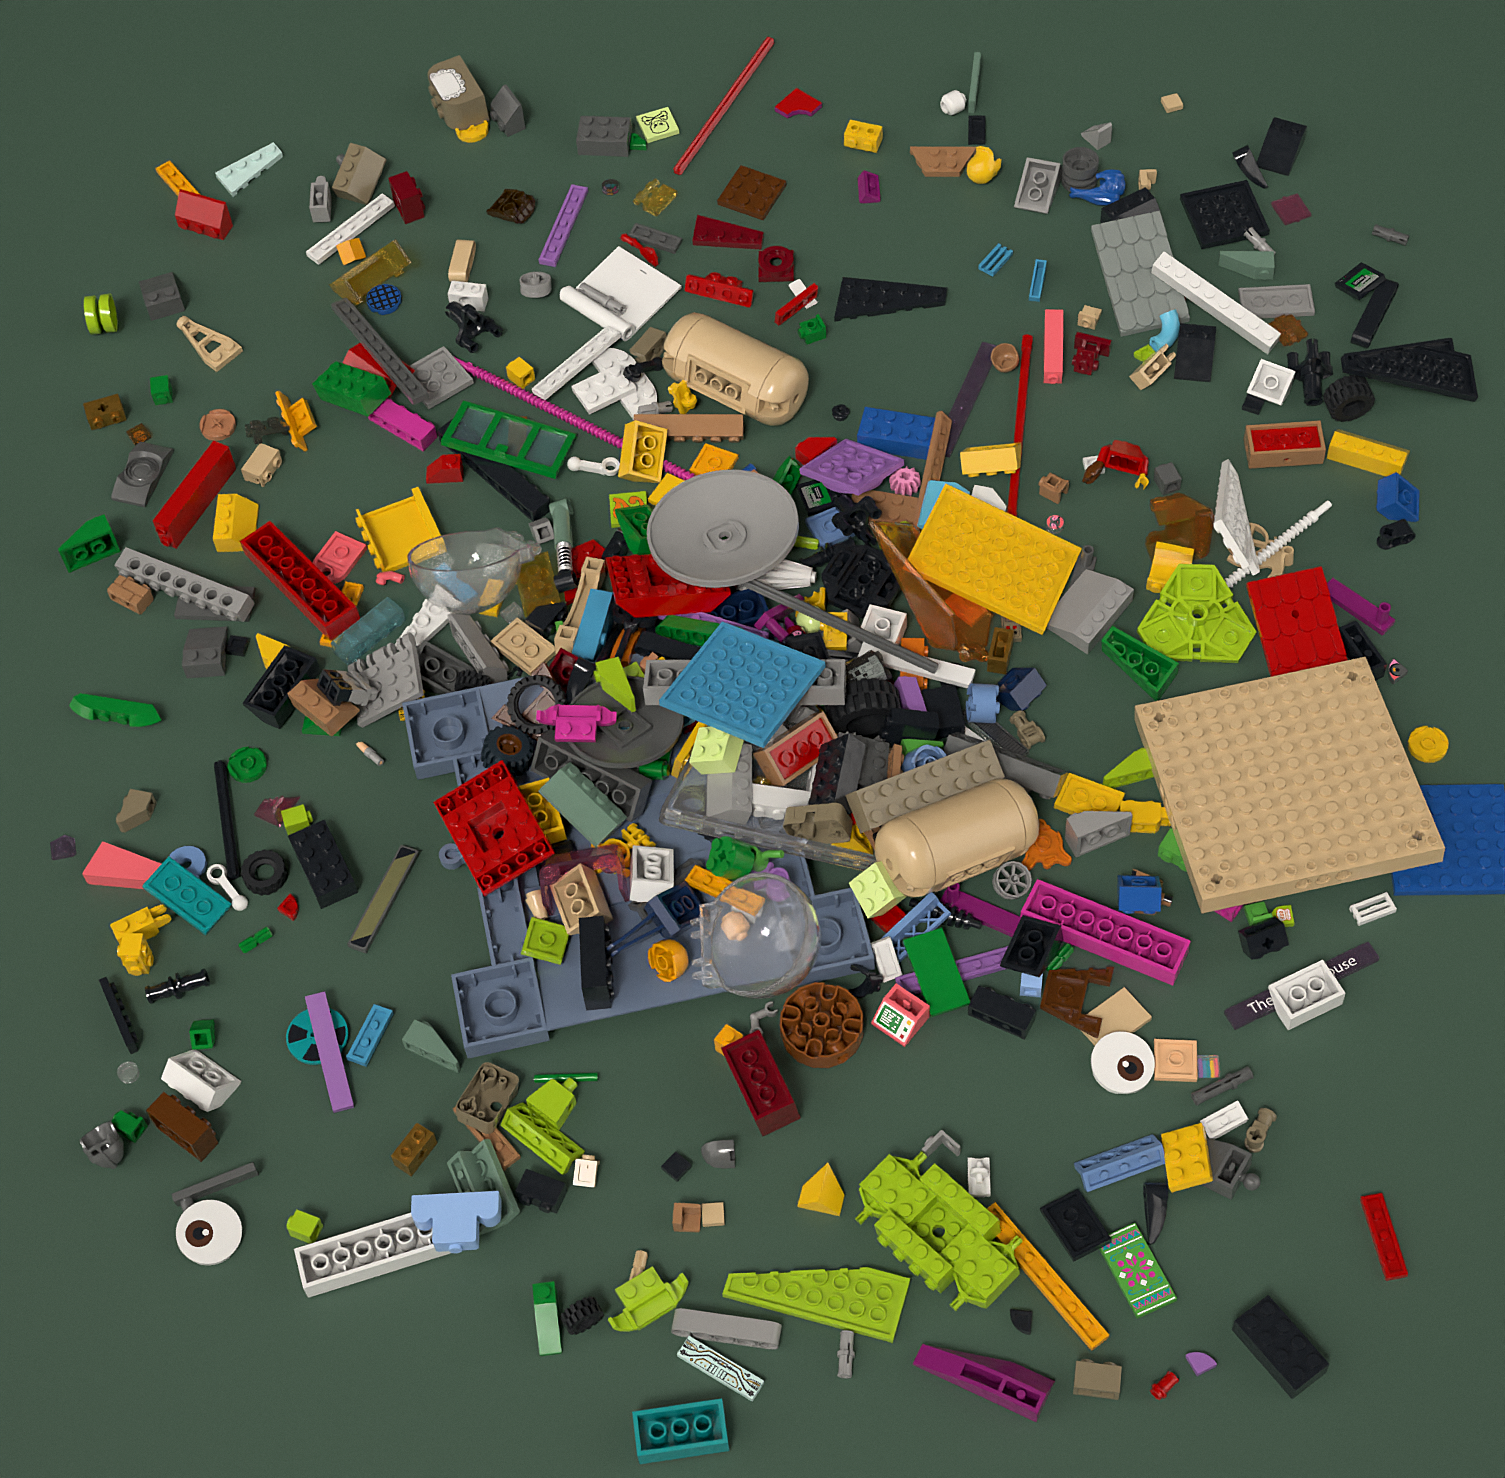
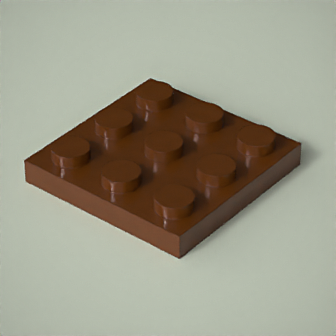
[717,165,787,221]

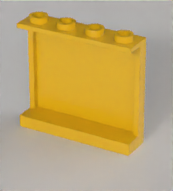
[355,487,446,572]

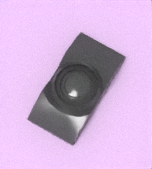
[111,442,174,508]

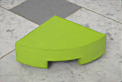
[1133,344,1155,362]

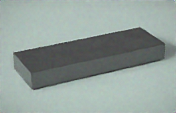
[628,223,682,254]

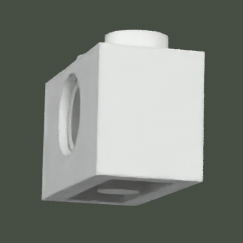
[448,281,489,312]

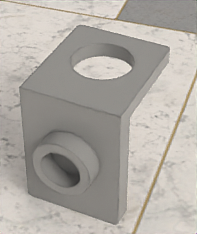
[922,1130,960,1160]

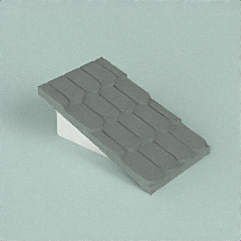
[1091,211,1190,337]

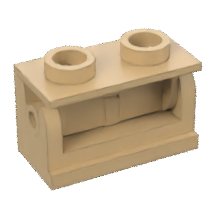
[241,443,282,487]

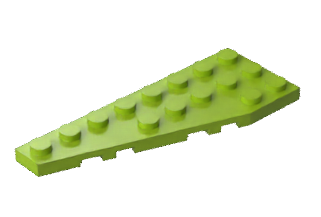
[722,1267,910,1343]

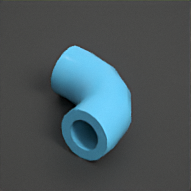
[1149,309,1180,352]

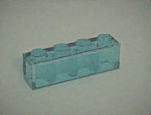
[331,597,406,665]

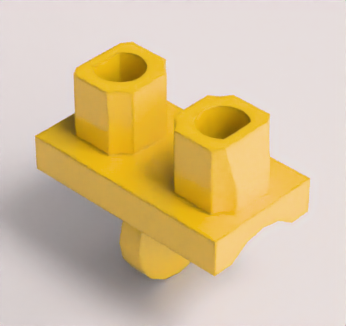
[668,380,697,414]

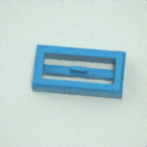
[978,243,1013,277]

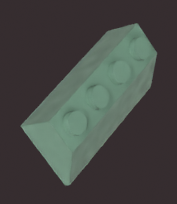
[538,762,628,847]

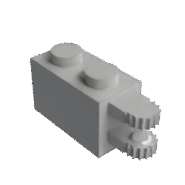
[309,176,332,223]

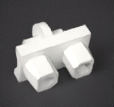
[968,1158,990,1198]

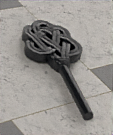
[612,605,658,662]

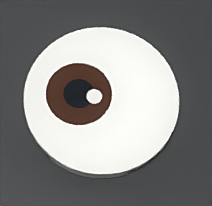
[1091,1032,1155,1094]
[176,1200,242,1265]

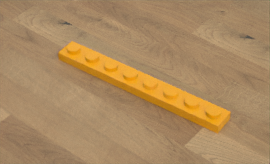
[987,1202,1109,1351]

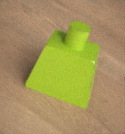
[526,1077,578,1130]

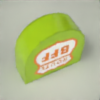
[1272,905,1294,927]

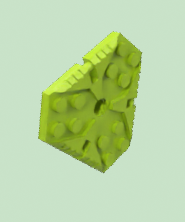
[1137,564,1256,663]

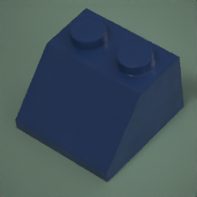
[996,668,1047,711]

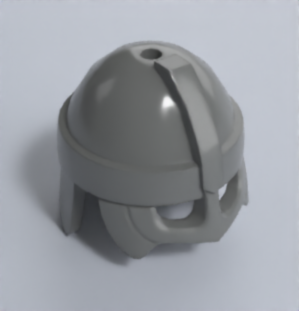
[79,1121,124,1169]

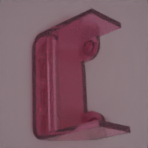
[539,844,629,916]

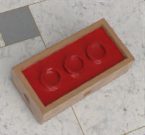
[1244,421,1326,469]
[753,711,838,787]

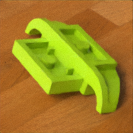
[608,1266,688,1332]

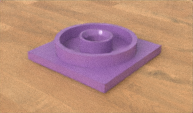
[800,439,904,496]

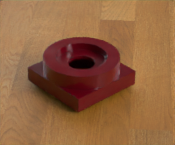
[758,246,794,282]

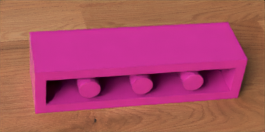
[368,397,437,452]

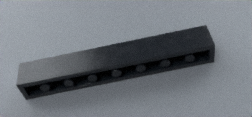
[437,419,550,522]

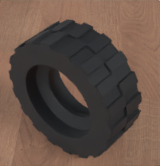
[241,849,288,896]

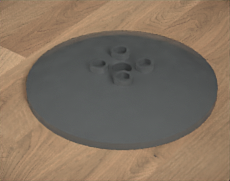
[568,676,684,769]

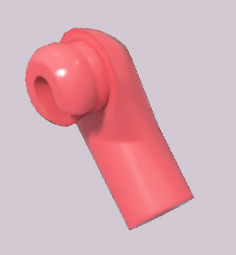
[376,571,405,585]

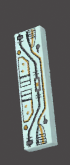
[677,1336,764,1402]

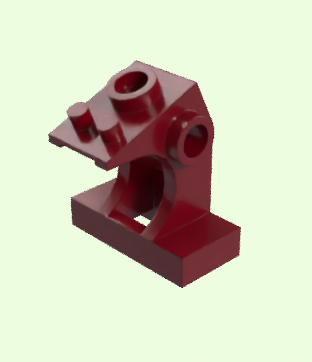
[1072,332,1112,376]

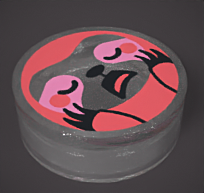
[1046,514,1065,534]

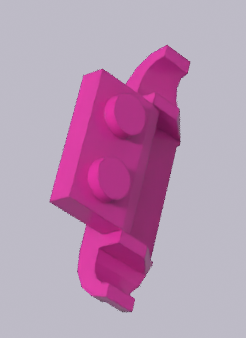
[536,704,617,742]

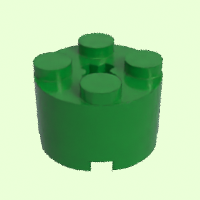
[706,836,754,882]

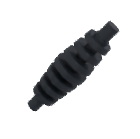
[909,898,982,930]

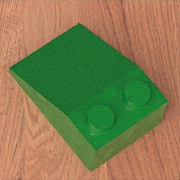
[615,504,653,555]
[58,514,121,573]

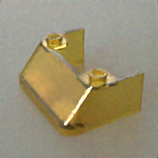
[329,239,412,306]

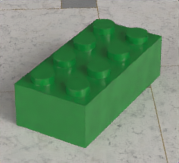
[312,361,392,417]

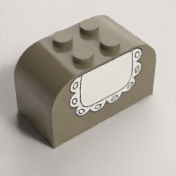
[428,55,489,130]

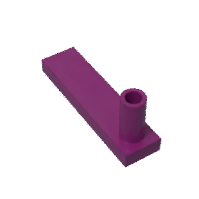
[1327,578,1395,636]
[754,594,804,642]
[940,883,1020,937]

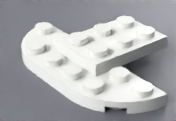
[572,348,658,420]

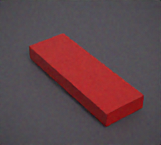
[774,283,818,326]

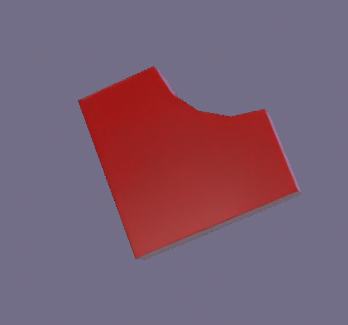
[775,88,822,119]

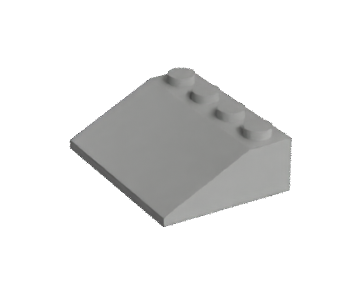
[1046,569,1134,654]

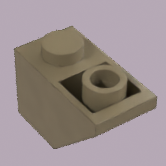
[116,789,157,833]

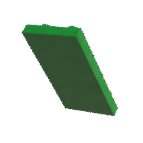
[903,928,970,1017]

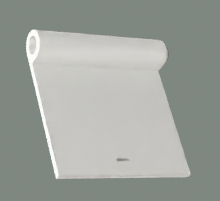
[560,246,682,341]

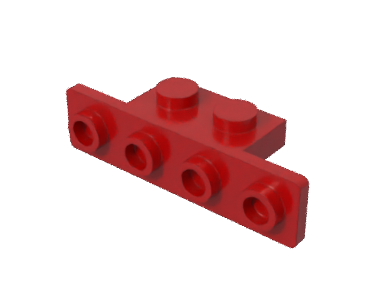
[685,272,754,307]

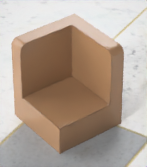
[672,1203,702,1232]

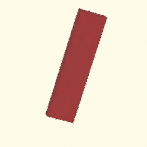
[1360,1193,1408,1281]

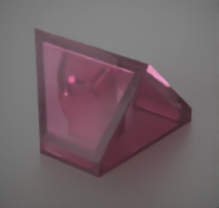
[254,796,300,827]

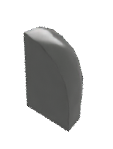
[701,1140,735,1169]

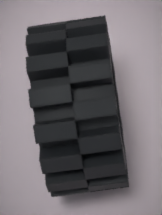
[454,669,492,691]
[560,1296,604,1335]

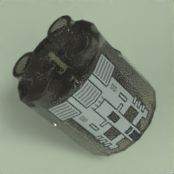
[845,650,892,684]

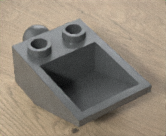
[1201,1138,1261,1200]

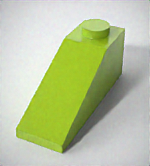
[593,657,636,712]
[1102,748,1154,788]

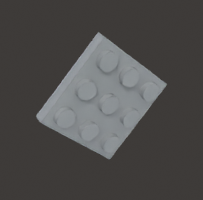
[410,346,474,409]

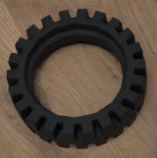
[507,675,567,734]

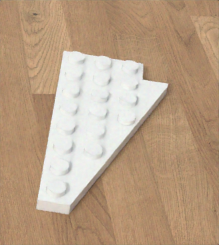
[1213,459,1260,575]

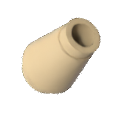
[525,890,548,920]

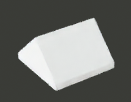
[1247,359,1296,406]

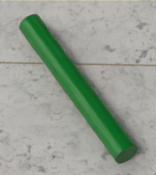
[534,1073,598,1083]

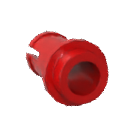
[1150,1371,1179,1400]

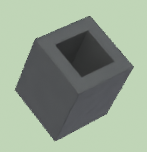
[1154,462,1182,496]

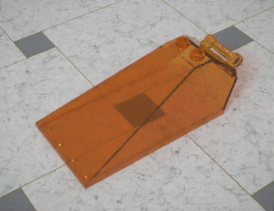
[869,520,994,662]

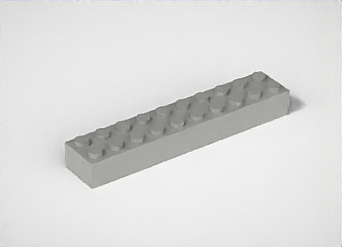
[643,659,846,705]

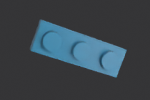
[346,1004,394,1067]

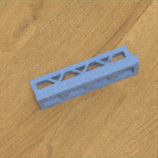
[881,892,951,963]
[1074,1134,1165,1192]

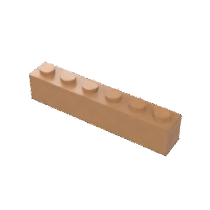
[634,414,744,443]

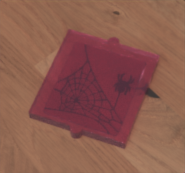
[1271,194,1311,225]

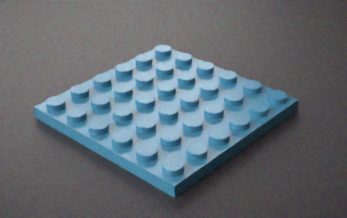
[659,621,825,748]

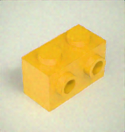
[844,120,883,153]
[117,933,154,976]

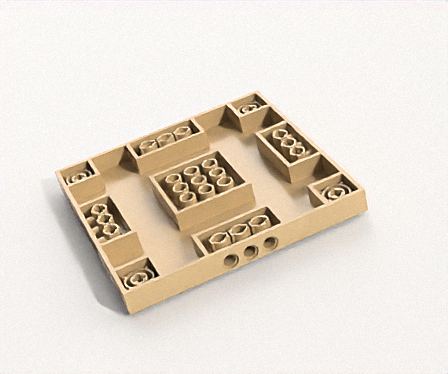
[1134,657,1445,913]

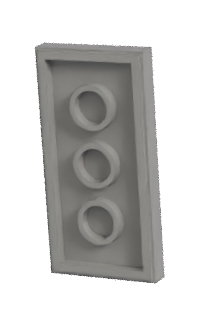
[1238,284,1315,319]

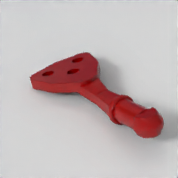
[620,233,658,267]

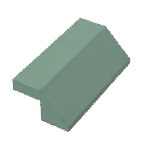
[447,1139,520,1236]

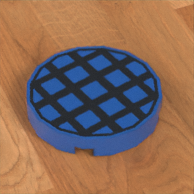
[366,284,402,315]

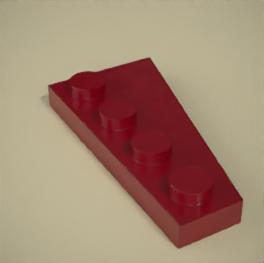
[692,215,764,250]

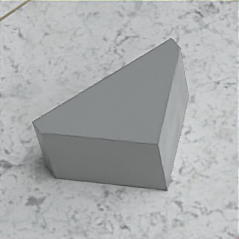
[1081,122,1112,150]

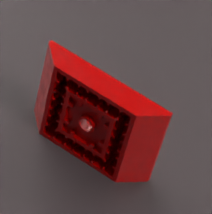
[606,554,731,618]
[433,760,555,897]

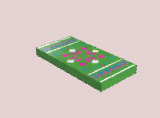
[1099,1223,1177,1319]

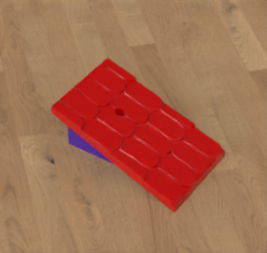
[1246,566,1348,677]

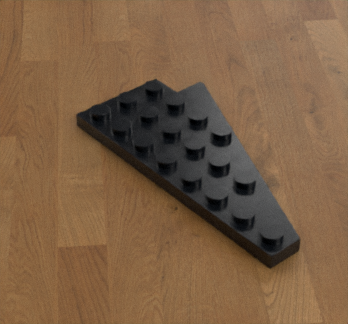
[1341,338,1478,402]

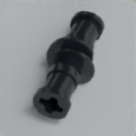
[799,536,855,569]
[145,969,210,1004]

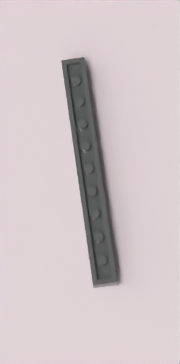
[331,297,429,405]

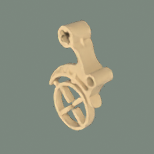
[1227,523,1294,578]

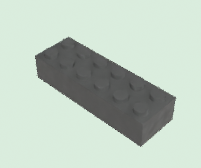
[530,729,652,822]
[943,732,1068,800]

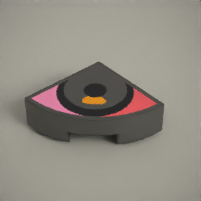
[1388,658,1408,685]

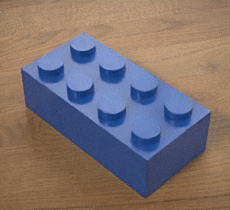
[857,407,935,460]

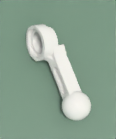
[567,457,620,476]
[207,864,248,911]

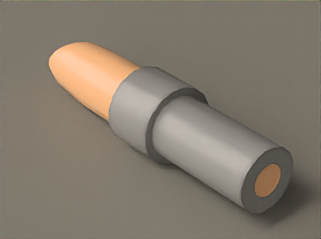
[356,742,384,766]

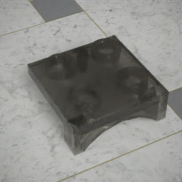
[245,417,290,445]

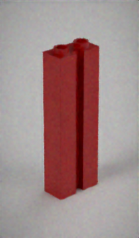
[153,440,236,549]

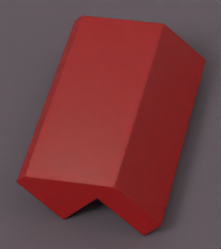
[342,343,415,398]

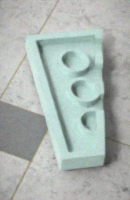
[215,142,283,197]

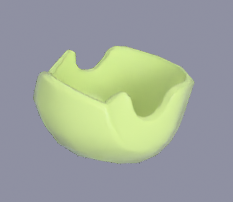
[796,606,820,634]

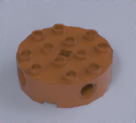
[780,982,863,1068]

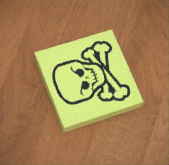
[636,107,679,143]

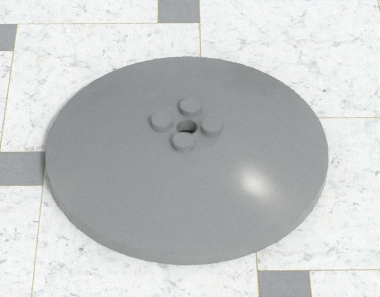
[647,470,799,588]

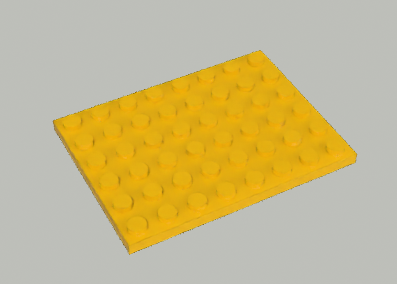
[903,483,1082,635]

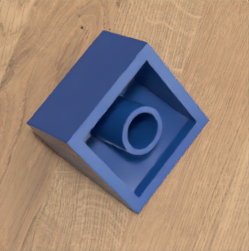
[1376,472,1419,522]
[1117,875,1161,914]

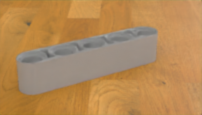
[671,1308,782,1350]

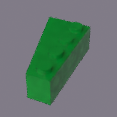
[1102,626,1179,701]

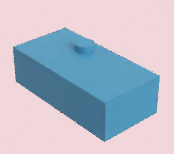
[572,589,616,663]

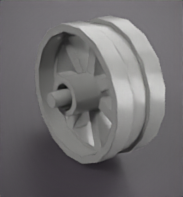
[519,272,552,298]
[992,861,1032,900]

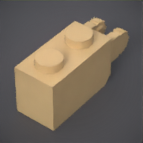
[1129,344,1176,390]

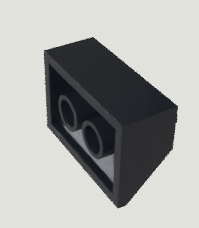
[1100,187,1164,223]

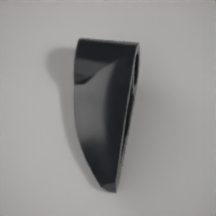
[1232,145,1268,189]
[566,656,596,705]
[1143,1182,1168,1245]

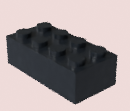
[808,733,866,815]
[288,819,358,909]
[579,915,615,1011]
[1232,1295,1329,1399]

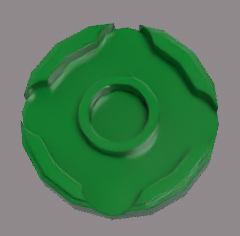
[227,747,267,783]

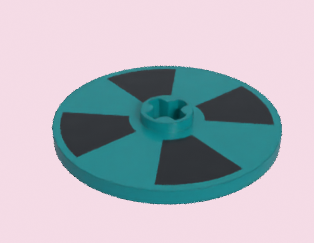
[286,1008,349,1065]

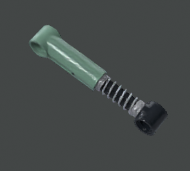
[549,498,579,593]

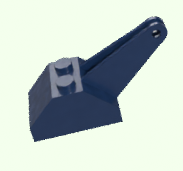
[607,881,709,957]

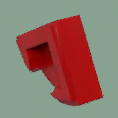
[277,894,298,921]

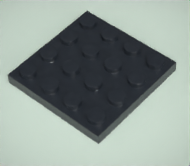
[1180,180,1270,249]

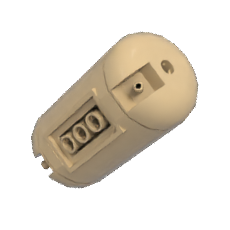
[662,312,809,426]
[875,778,1039,898]

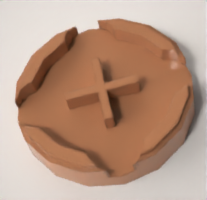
[200,409,236,441]

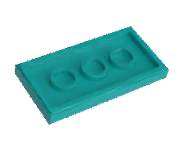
[142,856,232,936]

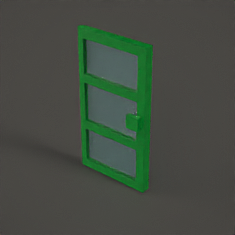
[441,400,577,479]

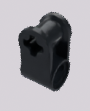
[1376,519,1416,550]

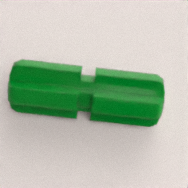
[238,927,273,953]
[1046,943,1074,971]

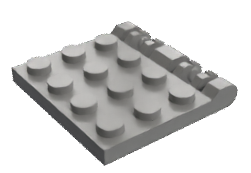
[348,632,424,728]

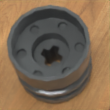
[1061,147,1099,192]

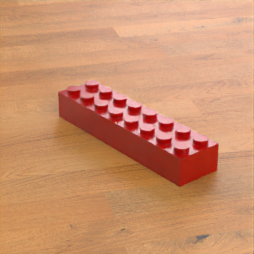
[240,521,361,641]

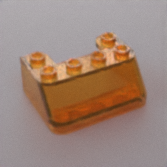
[1145,493,1215,563]

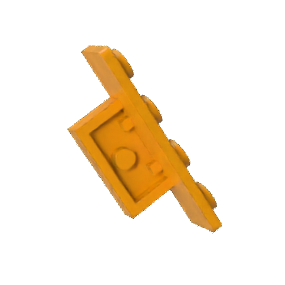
[275,390,317,451]

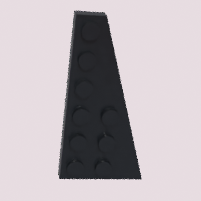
[834,277,948,322]

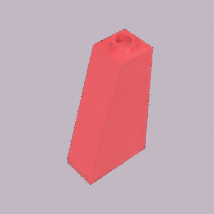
[1044,309,1063,384]
[82,841,161,889]

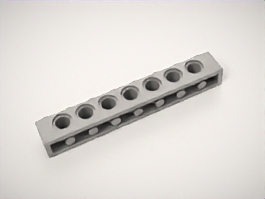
[114,547,255,622]

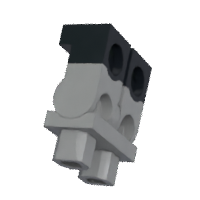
[317,669,378,706]

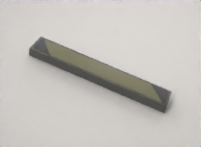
[347,845,420,954]

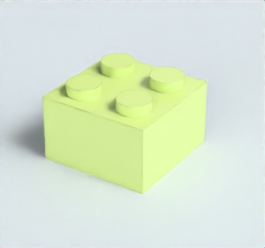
[689,727,744,774]
[849,861,907,918]

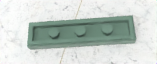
[968,52,981,113]

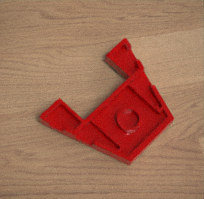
[564,539,608,605]

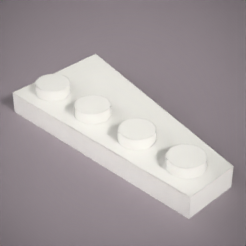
[395,586,462,651]

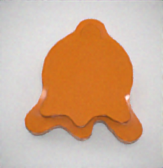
[1021,819,1072,871]

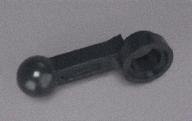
[623,357,664,382]

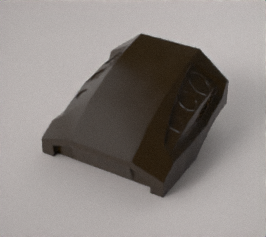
[486,189,535,223]

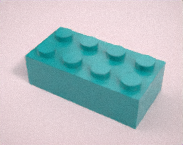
[632,1398,729,1464]

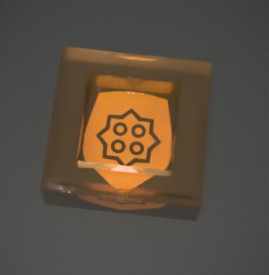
[126,423,151,446]

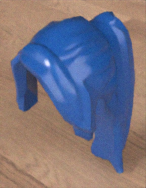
[1069,169,1125,206]

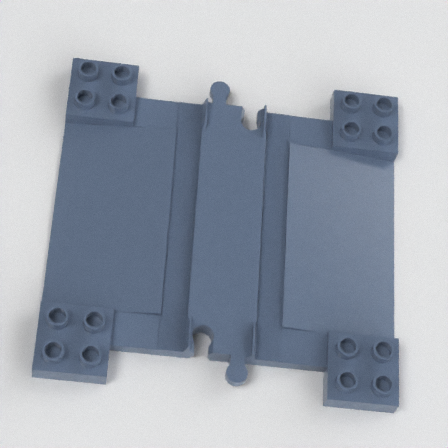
[402,623,875,1059]

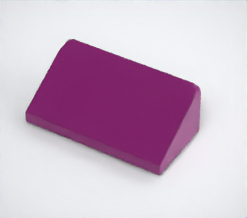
[857,170,881,203]

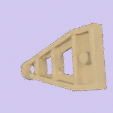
[177,316,243,372]

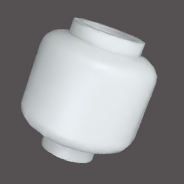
[940,90,966,115]

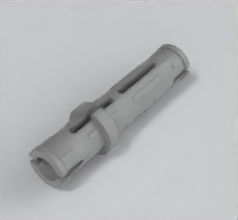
[578,282,626,315]

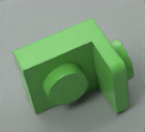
[1244,901,1273,926]

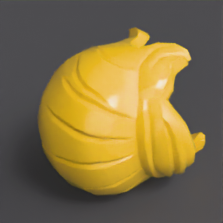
[967,146,1002,184]

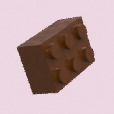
[146,1092,219,1162]

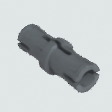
[1372,224,1410,246]

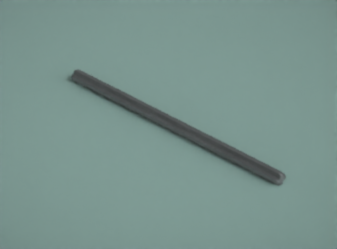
[740,579,939,674]

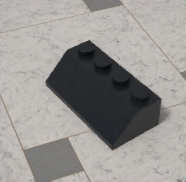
[242,645,321,729]

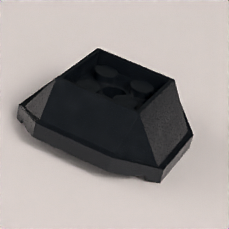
[821,545,907,619]

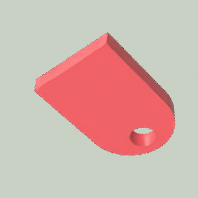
[313,531,367,584]

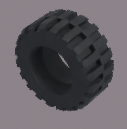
[825,678,901,739]

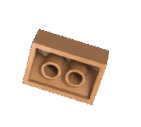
[287,679,360,737]

